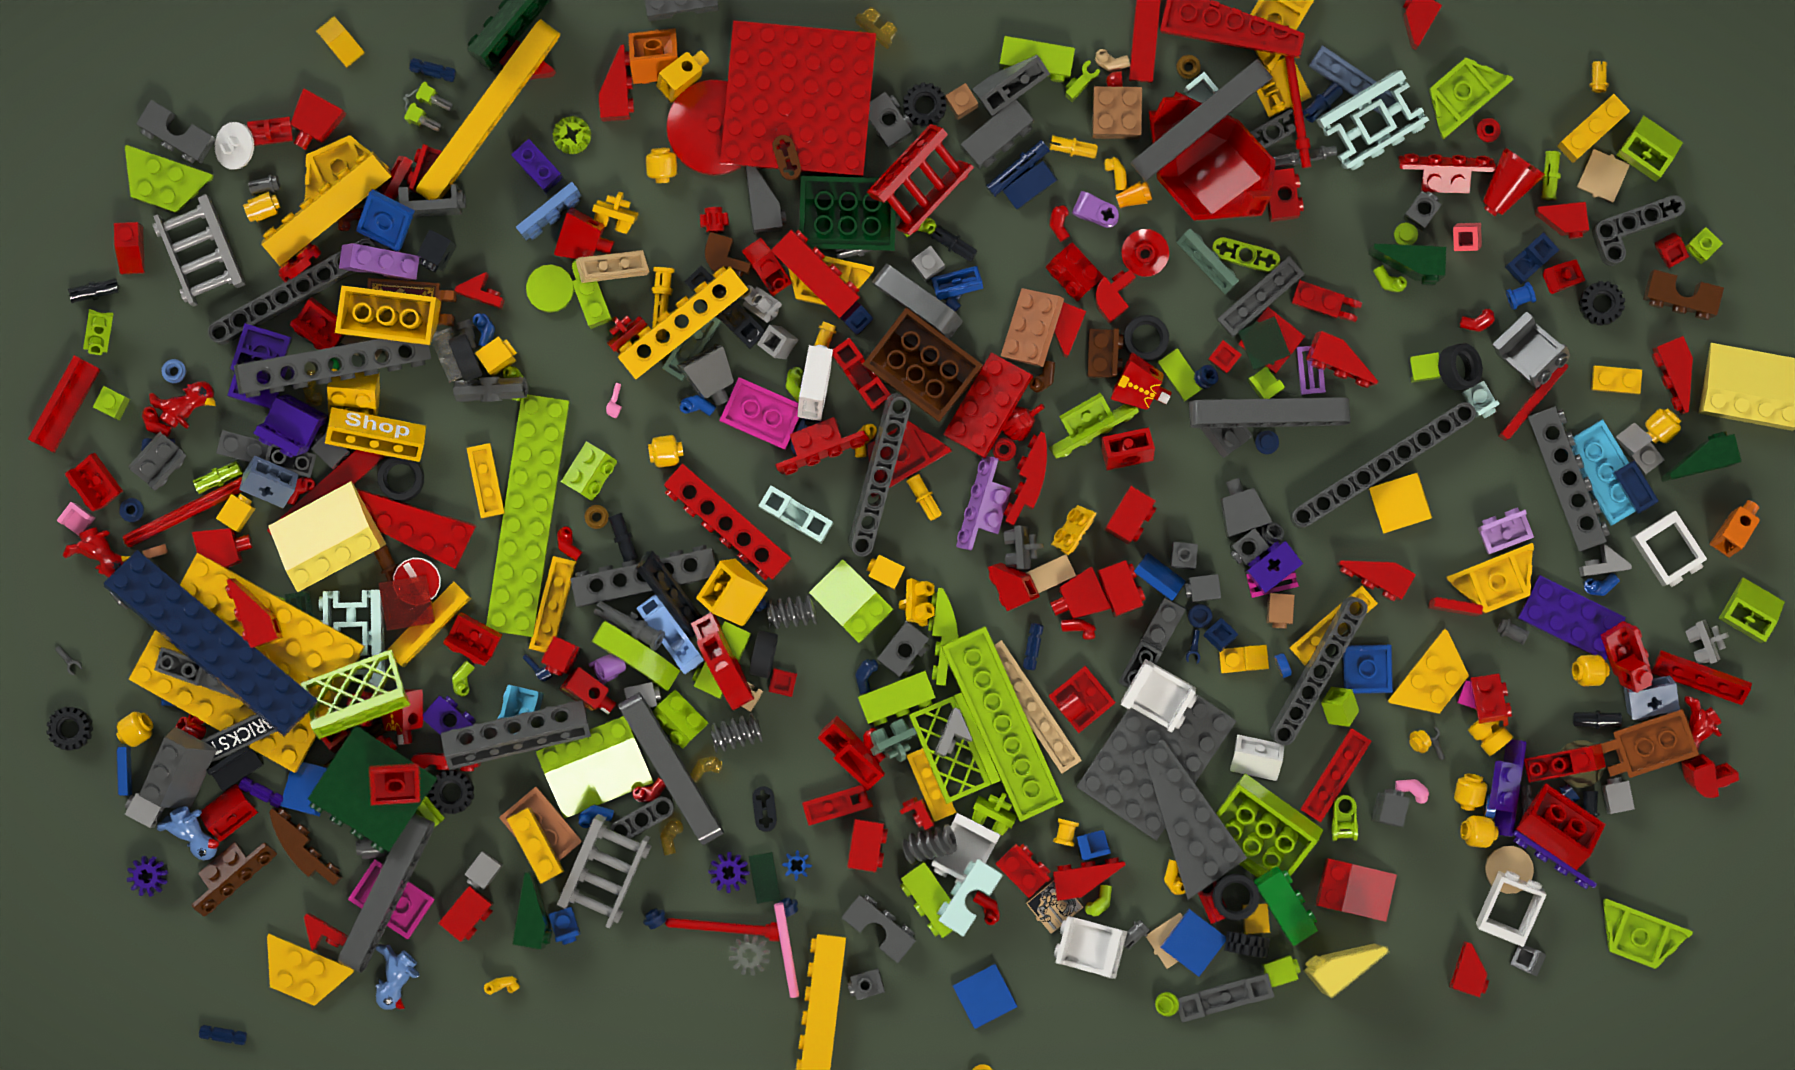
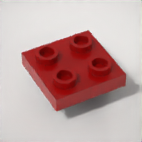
[1048,666,1116,733]

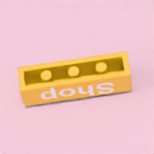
[325,407,426,462]

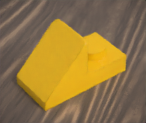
[1219,645,1269,673]

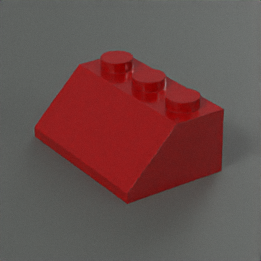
[1517,784,1606,870]

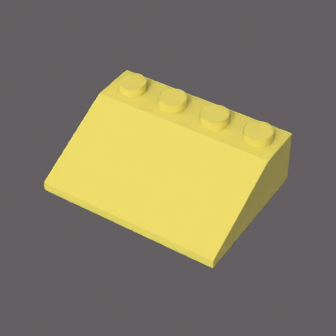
[1698,343,1795,431]
[268,481,386,592]
[1303,943,1388,998]

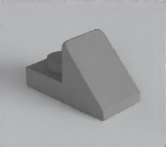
[1615,422,1664,475]
[1579,544,1632,577]
[934,708,972,757]

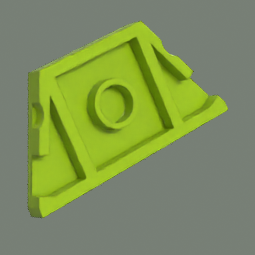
[1429,58,1513,140]
[125,145,214,213]
[1603,898,1693,969]

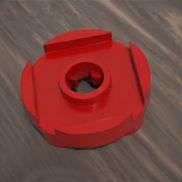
[278,243,321,283]

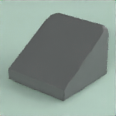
[1510,945,1546,976]

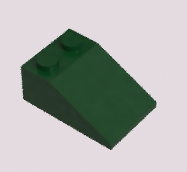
[1369,243,1446,285]
[1661,431,1742,482]
[512,871,553,949]

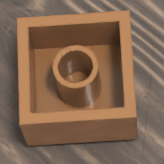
[1092,86,1142,139]

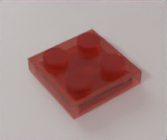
[378,574,435,631]

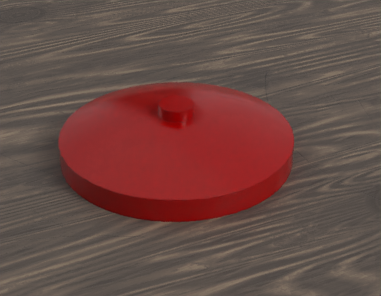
[667,80,742,175]

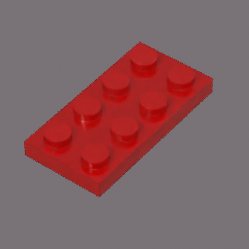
[943,353,1033,458]

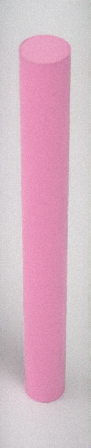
[774,903,799,998]

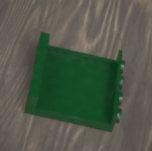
[307,726,437,853]

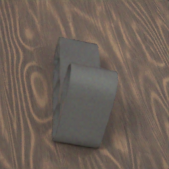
[1592,195,1685,266]
[871,264,963,340]

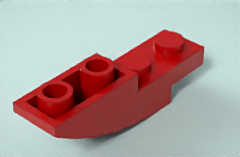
[1003,432,1047,526]
[691,612,754,710]

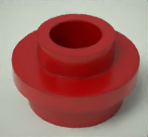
[1476,118,1501,142]
[992,437,1016,462]

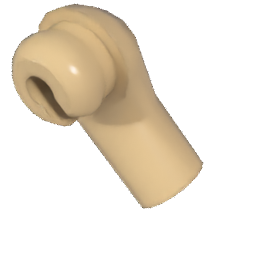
[1095,49,1130,72]

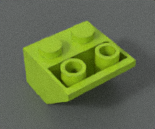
[1616,116,1683,182]
[1718,577,1785,643]

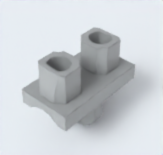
[741,285,782,323]
[1686,619,1729,664]

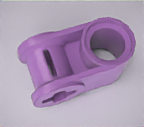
[1072,191,1119,228]
[588,654,626,684]

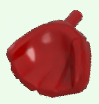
[1002,404,1045,441]

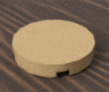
[1485,846,1534,894]

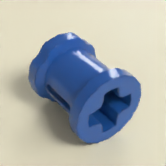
[1506,282,1536,310]

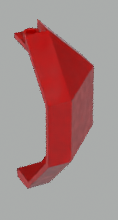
[1149,91,1276,220]

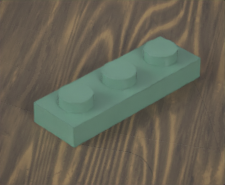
[1176,229,1239,294]
[662,308,721,382]

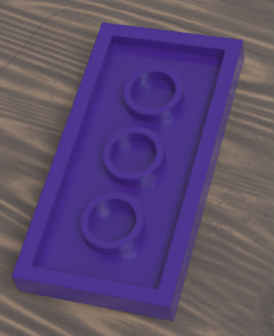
[1517,575,1626,661]

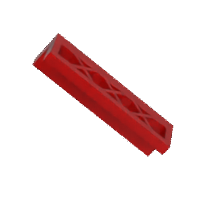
[28,355,101,453]

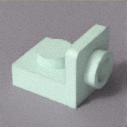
[1462,381,1500,419]

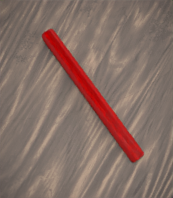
[123,477,243,547]

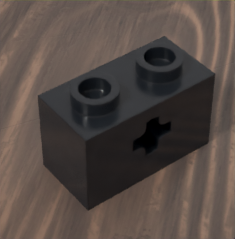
[417,230,456,273]

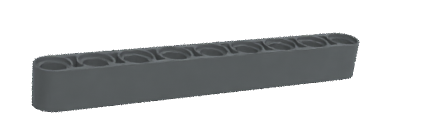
[208,237,394,345]
[1291,402,1476,528]

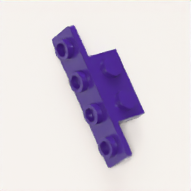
[1489,739,1527,837]
[1513,830,1597,889]

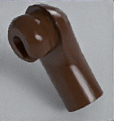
[1029,361,1056,392]

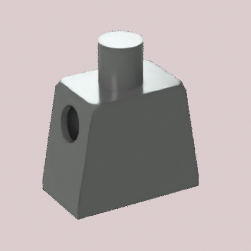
[677,344,734,405]
[1221,478,1272,538]

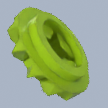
[553,116,591,154]

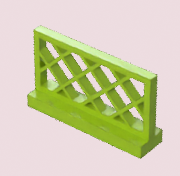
[300,649,410,739]
[909,693,1001,804]

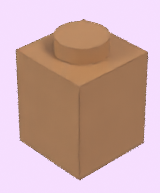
[945,83,978,120]
[1267,593,1294,629]

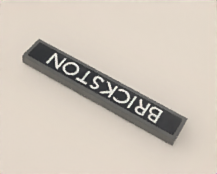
[201,714,277,762]

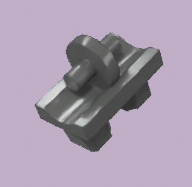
[1004,525,1044,570]

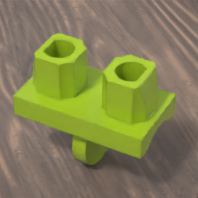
[83,309,113,355]
[972,792,1017,835]

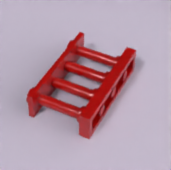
[867,124,974,236]

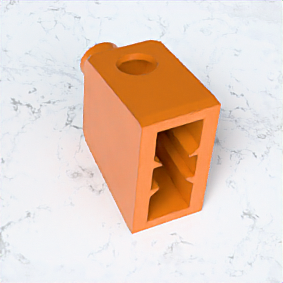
[1709,500,1760,558]

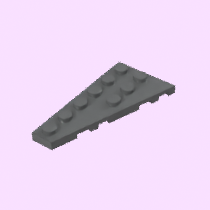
[1143,739,1247,900]

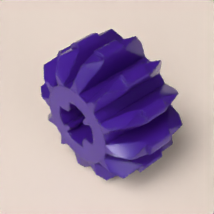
[708,852,750,893]
[127,856,169,896]

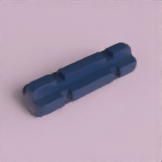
[409,58,456,82]
[1023,623,1043,671]
[199,1025,247,1045]

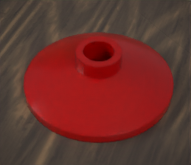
[1121,229,1169,277]

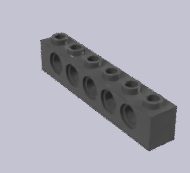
[1528,406,1610,552]
[570,545,716,608]
[440,700,591,770]

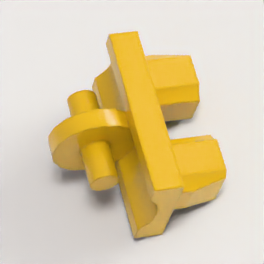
[592,191,639,234]
[899,578,934,627]

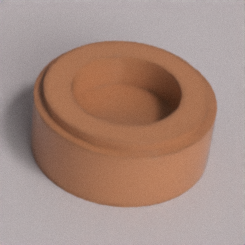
[142,544,168,559]

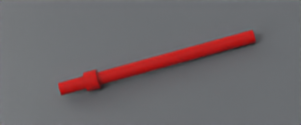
[1284,26,1311,169]

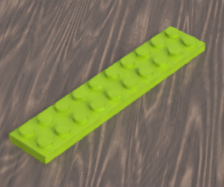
[486,395,570,637]

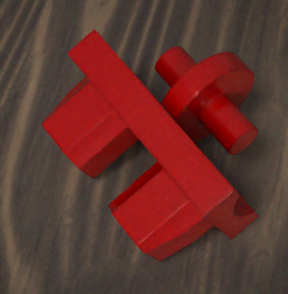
[247,117,293,146]
[607,316,648,354]

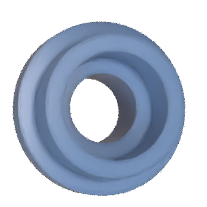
[162,359,186,383]

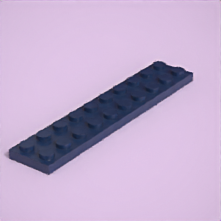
[104,550,317,737]

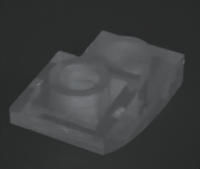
[432,327,462,383]

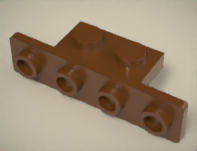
[191,842,277,916]

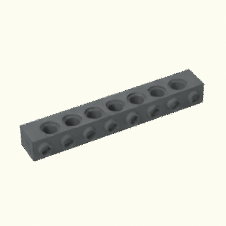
[234,339,431,398]

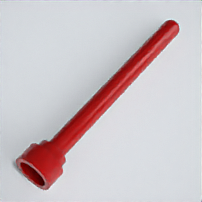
[665,918,780,942]

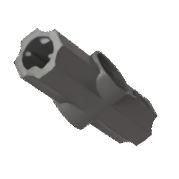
[453,377,529,402]

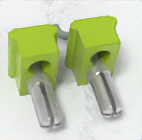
[403,82,453,132]

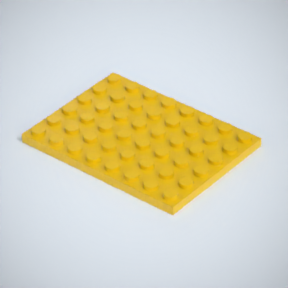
[129,553,365,773]

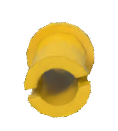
[1590,61,1609,93]
[814,322,837,348]

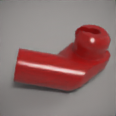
[1049,205,1070,242]
[863,728,886,763]

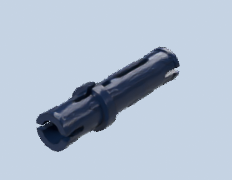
[986,140,1050,197]

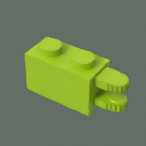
[572,261,613,329]

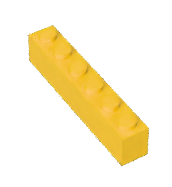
[261,151,391,266]
[796,934,846,1070]

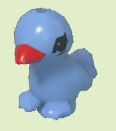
[157,806,220,860]
[376,944,420,1010]

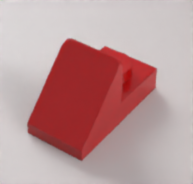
[1543,259,1586,294]
[454,272,505,310]
[304,913,348,951]

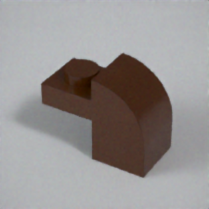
[705,232,751,278]

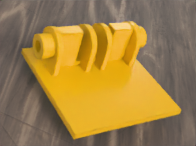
[1257,58,1312,118]
[1051,505,1097,555]

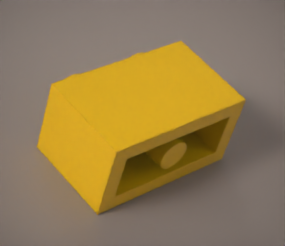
[475,336,517,377]

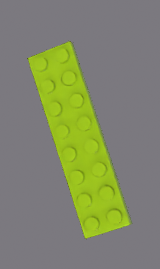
[941,626,1064,822]

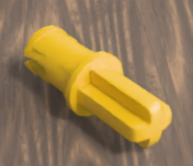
[1049,135,1098,158]
[906,474,941,521]

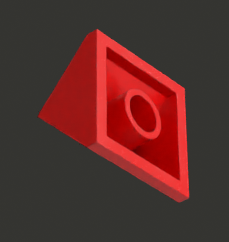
[369,764,420,805]

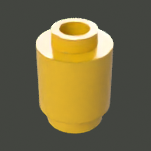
[243,192,281,222]

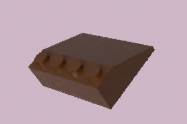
[863,307,983,422]

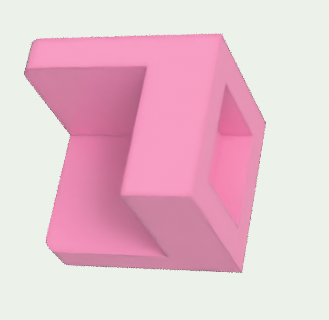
[57,502,95,537]

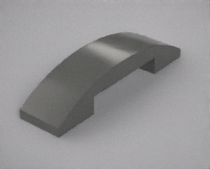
[1177,973,1275,1023]

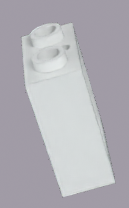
[797,345,833,421]
[1631,511,1707,587]
[1476,871,1547,947]

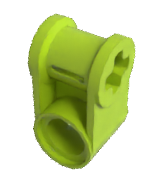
[1332,794,1358,841]

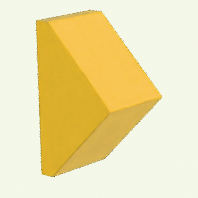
[316,16,365,68]

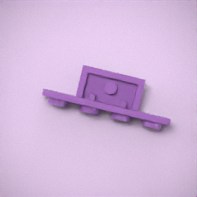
[956,456,1012,550]

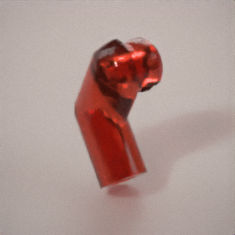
[336,208,363,231]

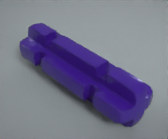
[239,777,283,808]

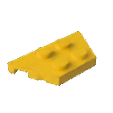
[1250,0,1314,73]
[304,135,390,201]
[788,256,874,306]
[1446,543,1534,614]
[1387,629,1469,714]
[267,934,355,1006]

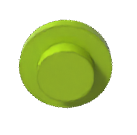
[1394,223,1418,245]
[1155,992,1179,1016]

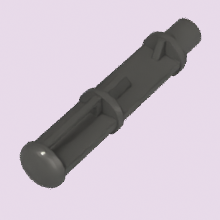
[1273,146,1337,169]

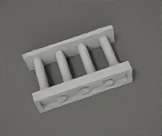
[152,194,246,307]
[557,814,651,928]

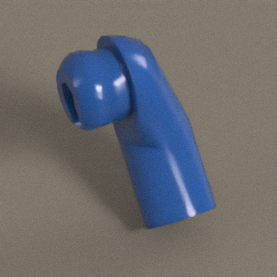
[1584,573,1620,596]

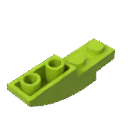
[928,588,958,686]

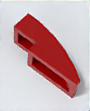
[818,716,885,790]

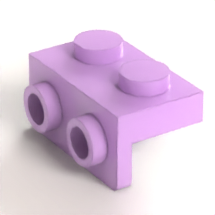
[1478,507,1534,555]

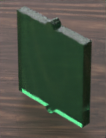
[1238,316,1290,370]

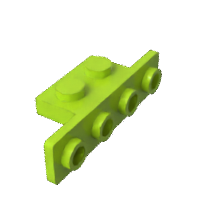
[1049,393,1139,459]

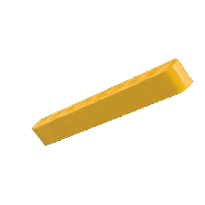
[416,19,561,200]

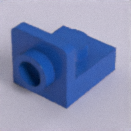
[548,907,581,945]

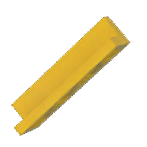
[387,582,472,667]

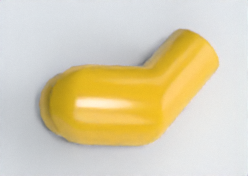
[1104,157,1127,190]
[1164,860,1185,895]
[484,976,520,995]

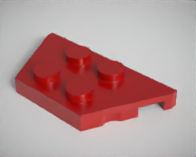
[867,421,952,498]

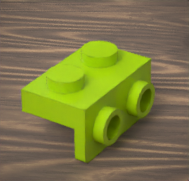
[561,441,617,501]
[652,689,709,749]

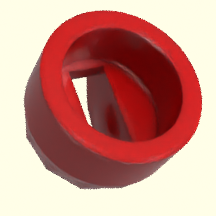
[1106,71,1123,87]

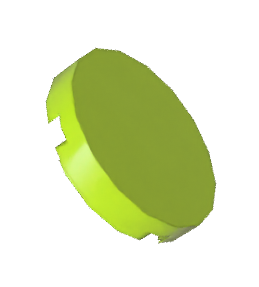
[526,265,574,313]

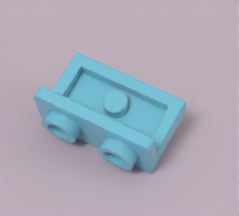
[498,685,544,719]

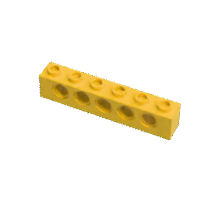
[618,266,749,379]

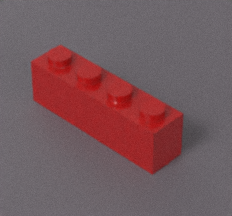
[771,230,860,318]

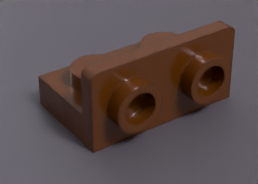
[1087,328,1123,379]

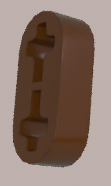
[773,135,801,181]

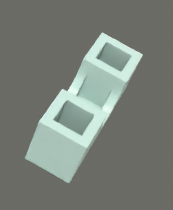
[759,486,834,544]
[937,859,1002,936]

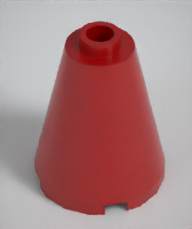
[1483,147,1545,217]

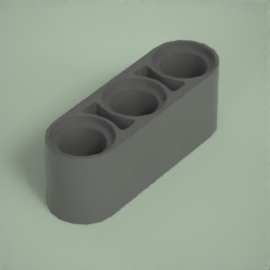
[610,797,675,839]

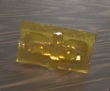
[855,7,898,50]

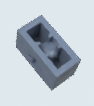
[239,455,298,508]
[1623,675,1680,720]

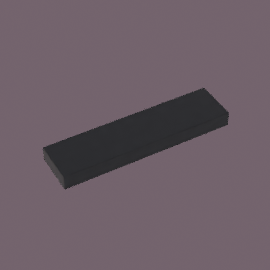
[636,550,702,637]

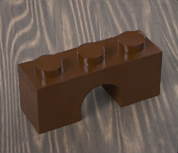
[1643,269,1724,320]

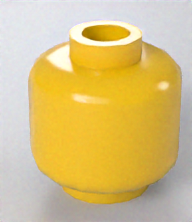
[645,148,677,183]
[1645,408,1681,444]
[648,435,684,468]
[1572,655,1610,686]
[116,711,153,747]
[1454,774,1488,811]
[1460,815,1498,848]

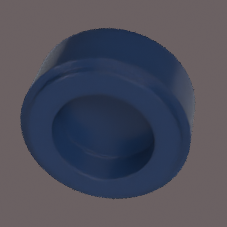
[1188,604,1212,628]

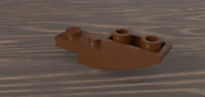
[269,808,343,885]

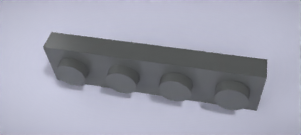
[1217,257,1305,338]

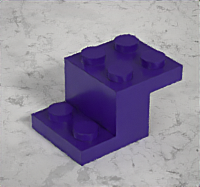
[227,323,292,409]
[253,394,329,457]

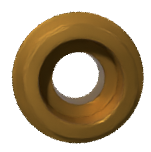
[1177,55,1201,79]
[585,505,609,529]

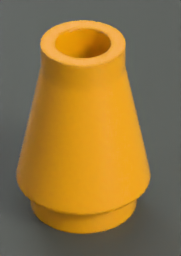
[1116,181,1153,208]

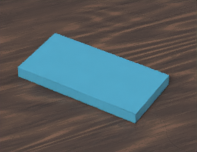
[1564,419,1636,526]

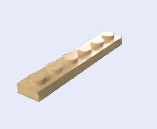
[994,640,1082,774]

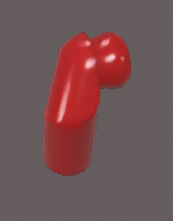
[1459,309,1495,332]
[142,406,172,437]
[287,477,315,506]
[557,526,583,561]
[1061,619,1096,640]
[632,777,666,803]
[973,891,1000,925]

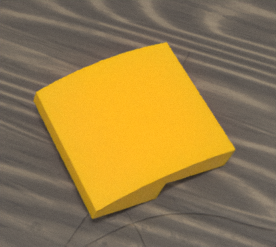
[1369,473,1432,534]

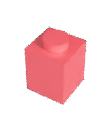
[1453,223,1482,251]

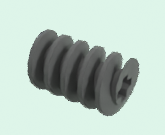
[767,595,817,629]
[711,713,763,754]
[902,824,957,864]

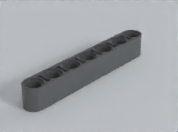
[1130,59,1273,182]
[848,393,911,557]
[1188,398,1351,428]
[1270,596,1367,746]
[618,692,724,845]
[338,813,435,973]

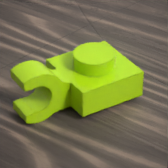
[1065,60,1100,102]

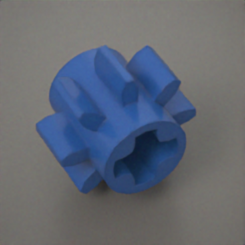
[782,850,812,880]

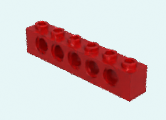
[664,463,791,581]

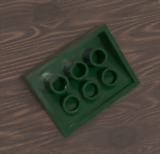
[467,0,551,71]
[799,175,897,251]

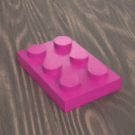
[719,377,800,450]
[348,859,435,940]

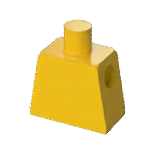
[656,50,709,103]

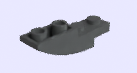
[216,430,316,478]
[1118,597,1186,688]
[154,647,238,699]

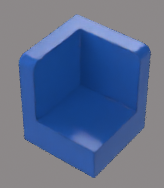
[1076,830,1111,860]

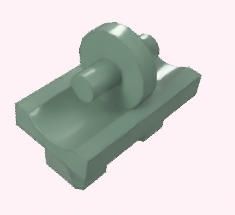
[870,718,917,762]

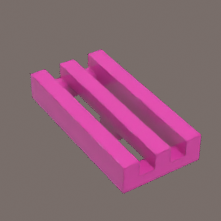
[1246,568,1299,598]

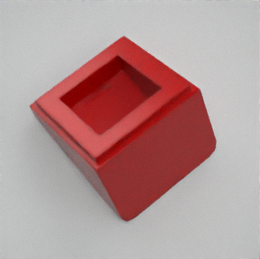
[1654,232,1689,268]

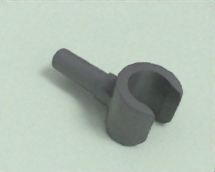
[55,646,82,675]
[1425,726,1445,760]

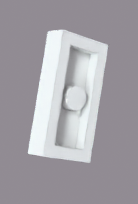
[1230,735,1284,781]

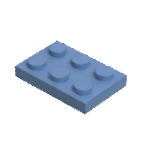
[516,182,582,241]

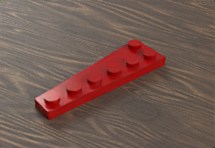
[1160,0,1305,58]
[333,482,477,569]

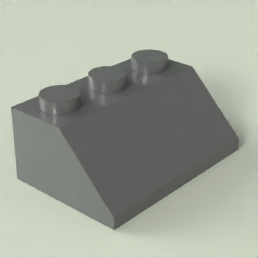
[139,727,218,809]

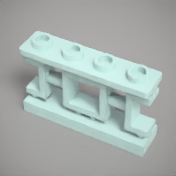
[1315,70,1429,170]
[319,590,385,687]

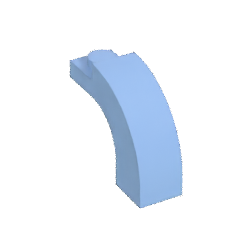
[636,594,704,674]

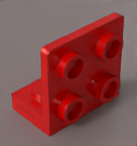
[995,843,1051,898]

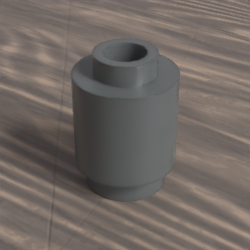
[356,836,390,860]

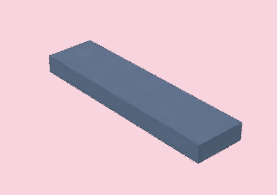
[1309,45,1396,116]

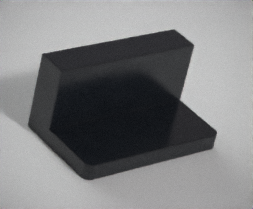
[206,745,264,792]

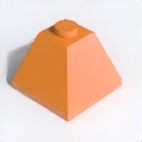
[629,28,678,84]

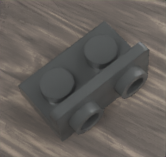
[1201,399,1252,458]
[128,431,187,491]

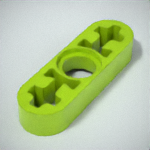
[1212,237,1280,273]

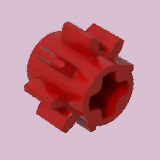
[700,207,729,233]
[176,714,206,740]

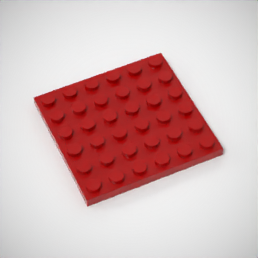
[720,21,876,177]

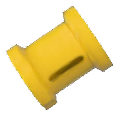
[1053,818,1079,847]

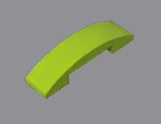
[591,621,680,691]

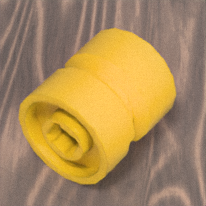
[1468,721,1513,756]

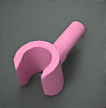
[606,383,622,418]

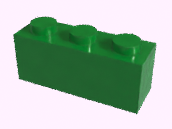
[1253,866,1318,946]

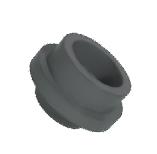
[1260,523,1284,546]

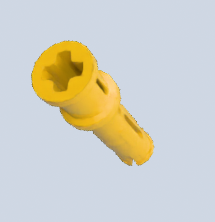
[652,267,675,340]

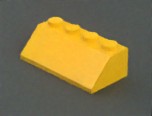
[335,286,441,345]

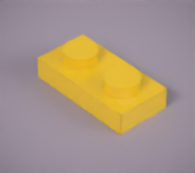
[1591,366,1642,394]

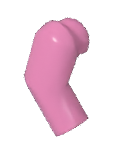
[1395,779,1429,804]

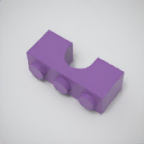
[339,243,419,281]

